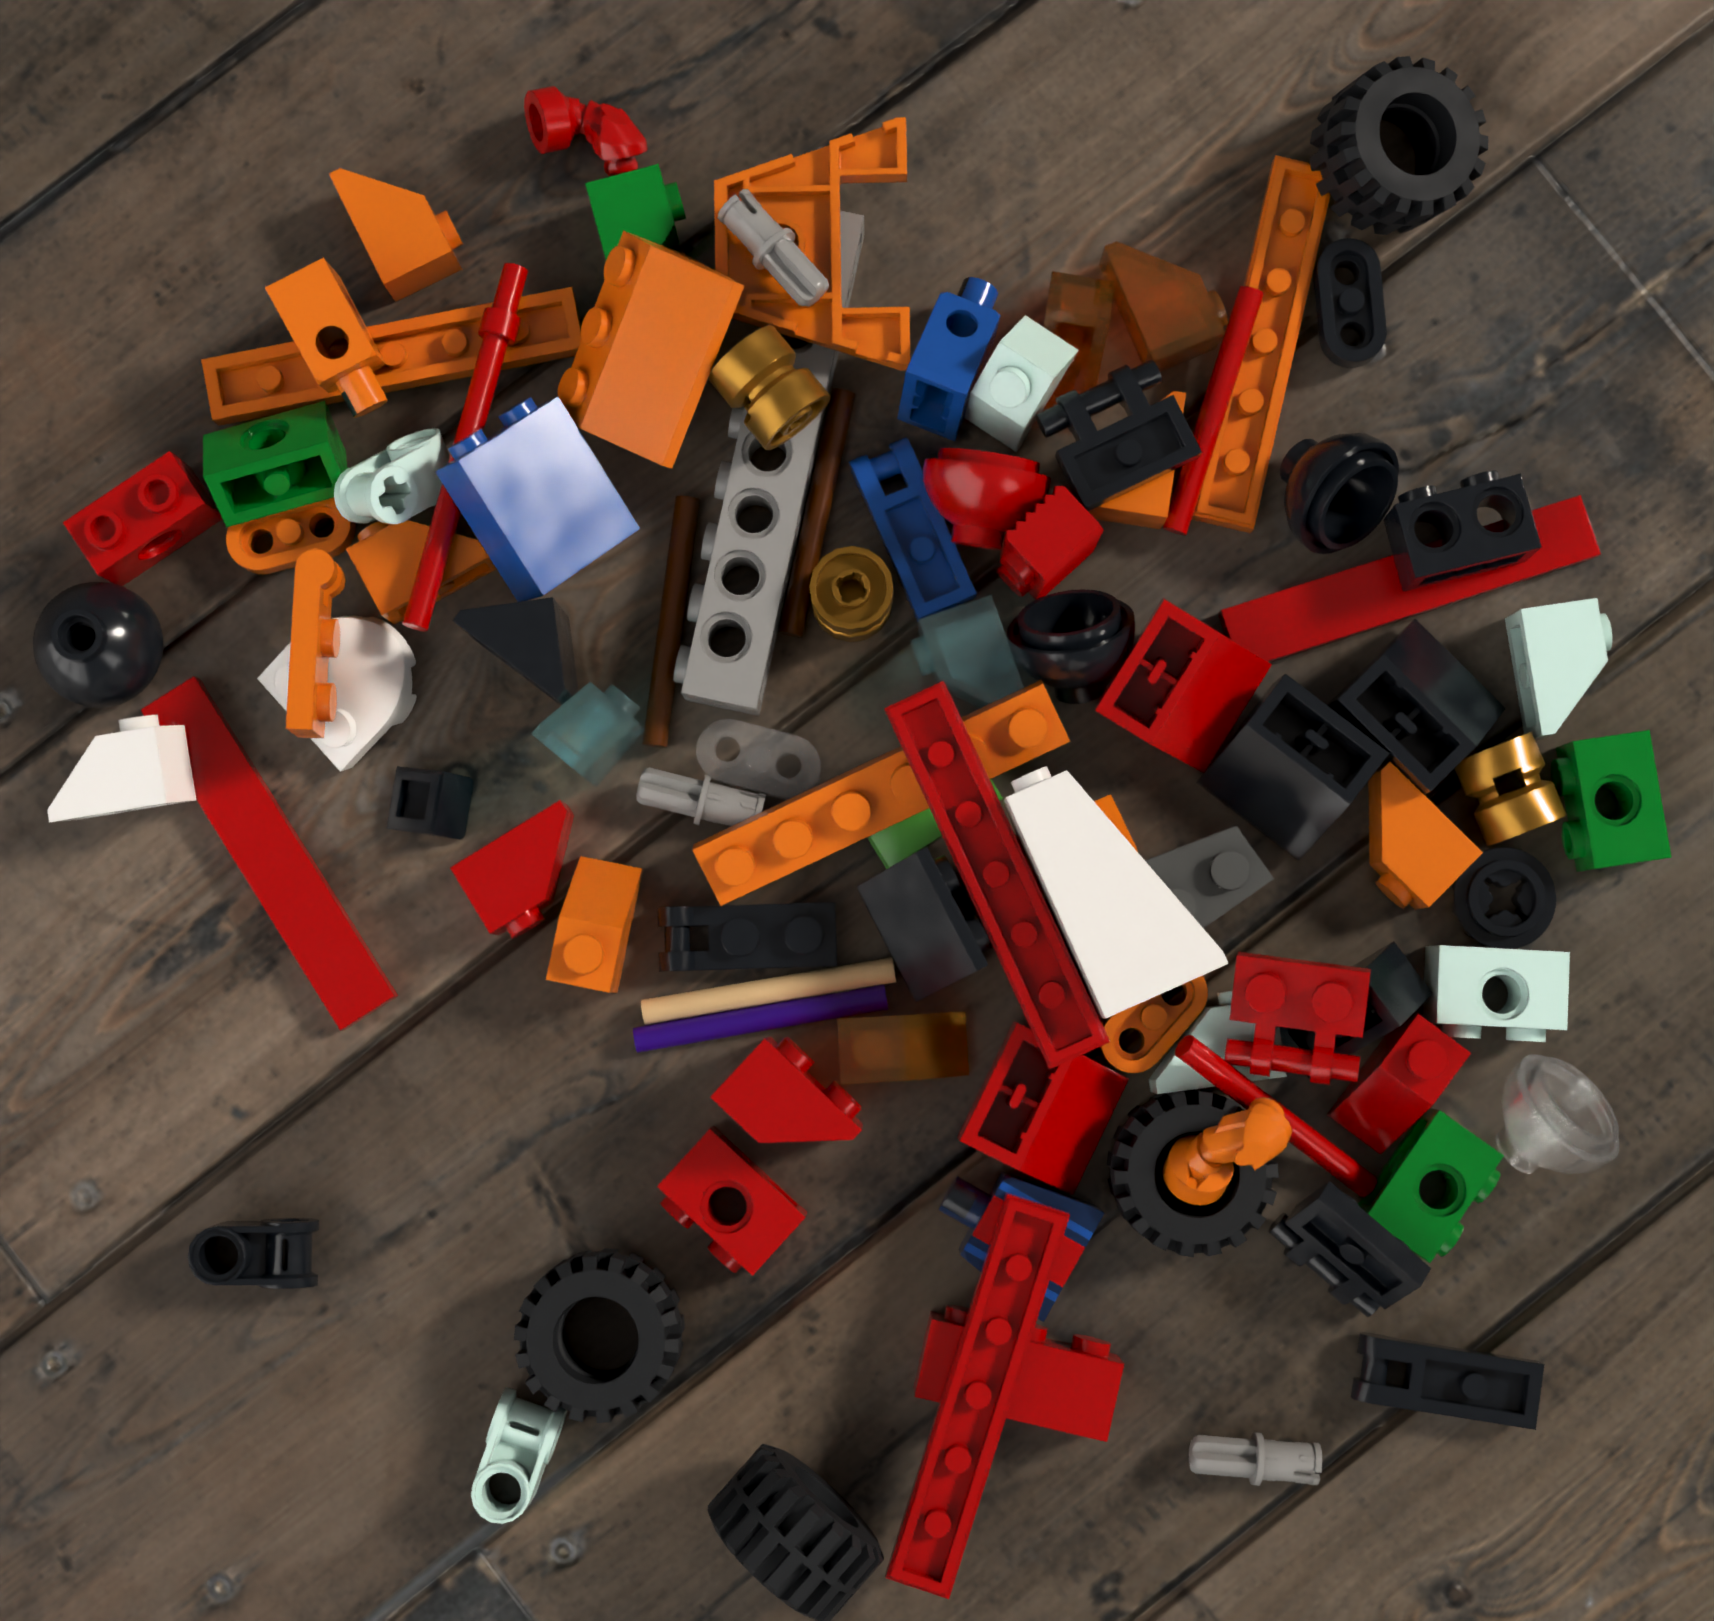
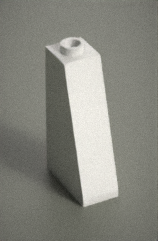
[1002,766,1229,1019]

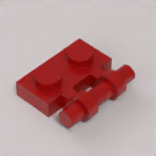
[1224,952,1371,1085]

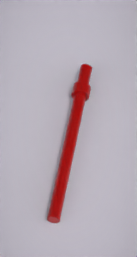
[402,263,528,632]

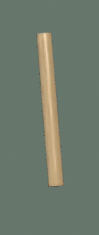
[641,957,896,1025]

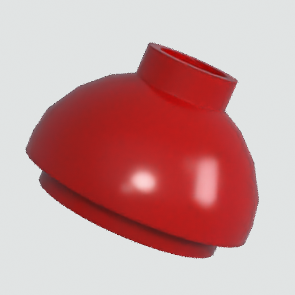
[923,448,1051,550]

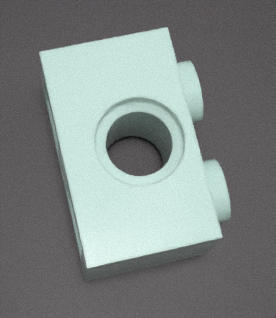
[1423,945,1570,1042]

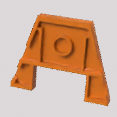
[714,117,910,371]

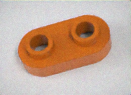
[226,497,356,575]
[1099,975,1208,1073]

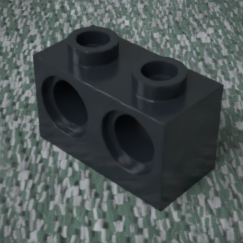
[1383,470,1542,592]

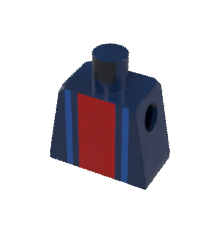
[938,1171,1105,1322]

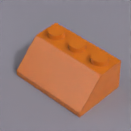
[557,230,744,469]

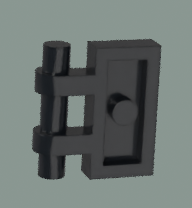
[1035,359,1202,511]
[1268,1181,1431,1317]

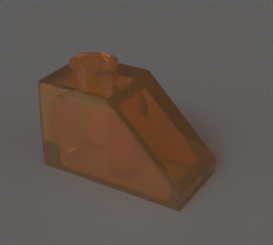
[1099,241,1228,372]
[1042,271,1114,412]
[837,1011,969,1085]

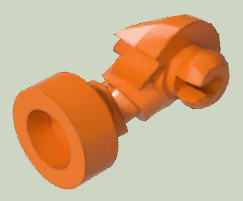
[1163,1097,1292,1205]

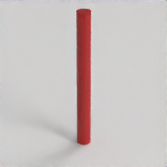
[1163,286,1264,536]
[1175,1035,1377,1197]

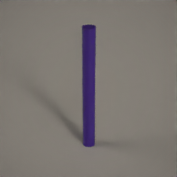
[633,984,888,1053]

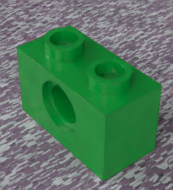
[203,401,347,527]
[1551,730,1672,872]
[1358,1108,1504,1263]

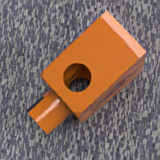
[265,257,388,418]

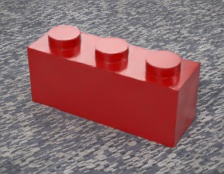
[913,1305,1124,1442]

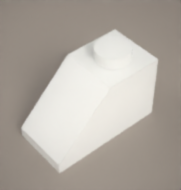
[47,715,197,823]

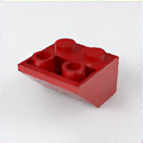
[1095,598,1272,773]
[957,1022,1129,1195]
[710,1036,863,1143]

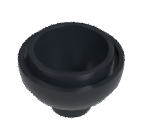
[1280,433,1399,554]
[33,582,163,708]
[1007,589,1136,704]

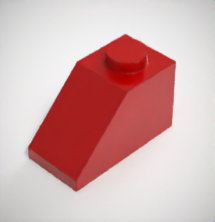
[450,800,574,939]
[1327,1013,1471,1154]

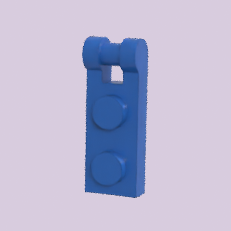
[848,437,977,623]

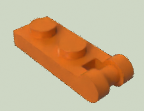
[286,548,346,738]

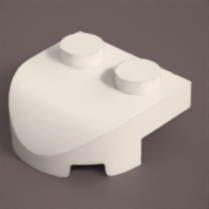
[257,615,417,772]

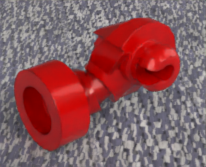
[524,86,648,176]

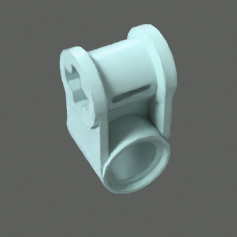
[334,428,450,524]
[471,1387,567,1524]

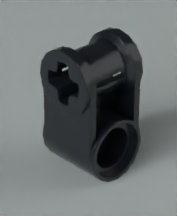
[188,1218,319,1289]

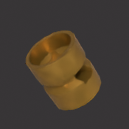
[709,325,830,450]
[809,546,893,642]
[1455,732,1567,846]

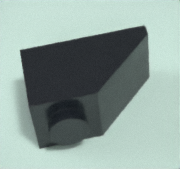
[1279,941,1433,1078]

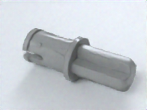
[718,189,829,307]
[636,767,766,827]
[1188,1433,1322,1486]

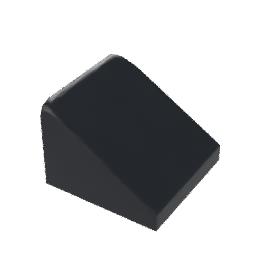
[386,766,473,840]

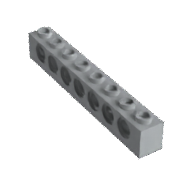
[673,210,865,716]

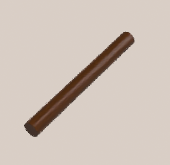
[778,388,856,638]
[642,496,700,748]

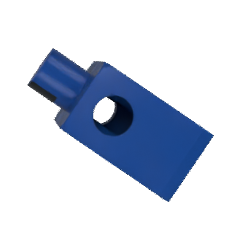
[897,277,1001,441]

